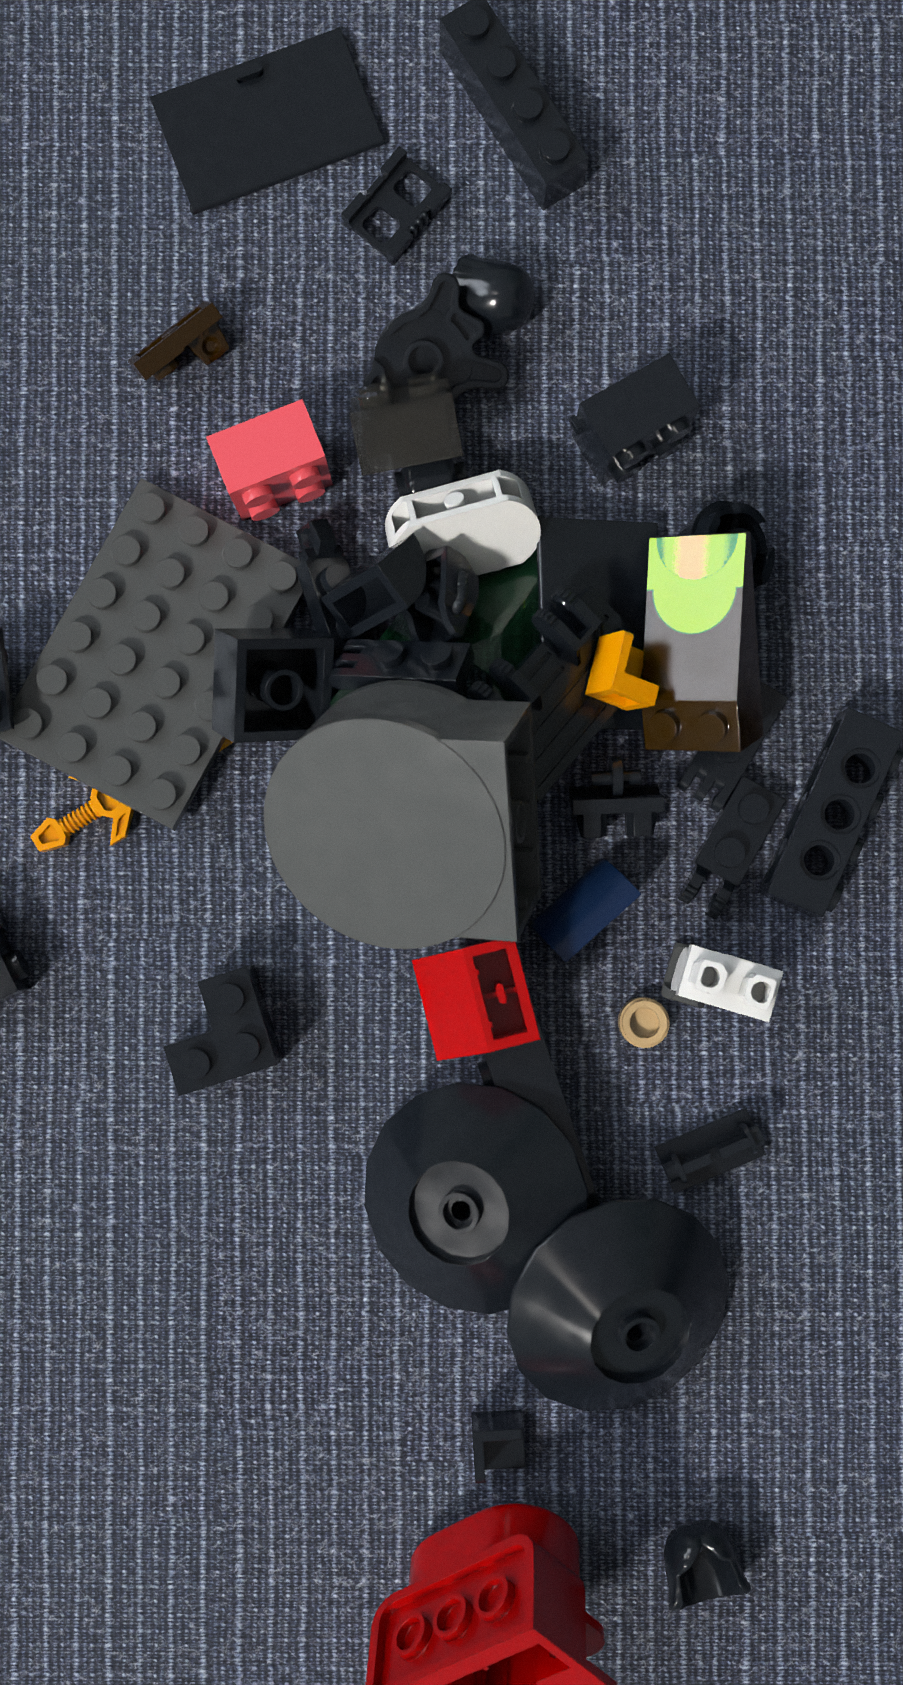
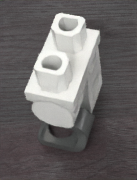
[661,943,783,1022]

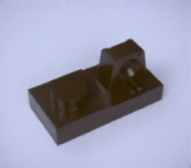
[127,301,230,381]

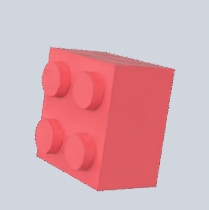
[206,399,333,521]

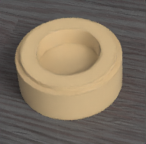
[618,997,670,1048]

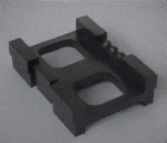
[341,146,452,266]

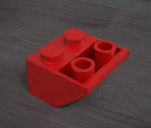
[412,940,540,1061]

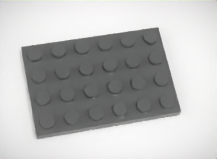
[0,478,304,831]

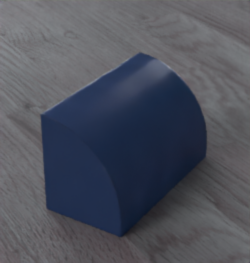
[528,858,641,963]

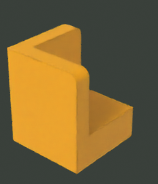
[585,630,659,711]

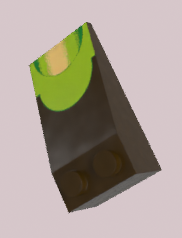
[642,531,764,752]

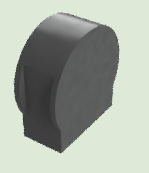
[264,680,542,949]

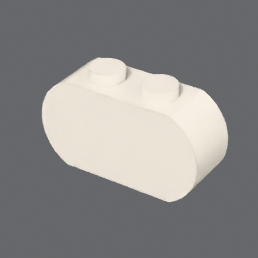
[385,470,541,575]

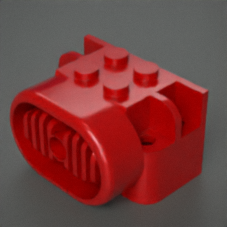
[365,1503,617,1685]

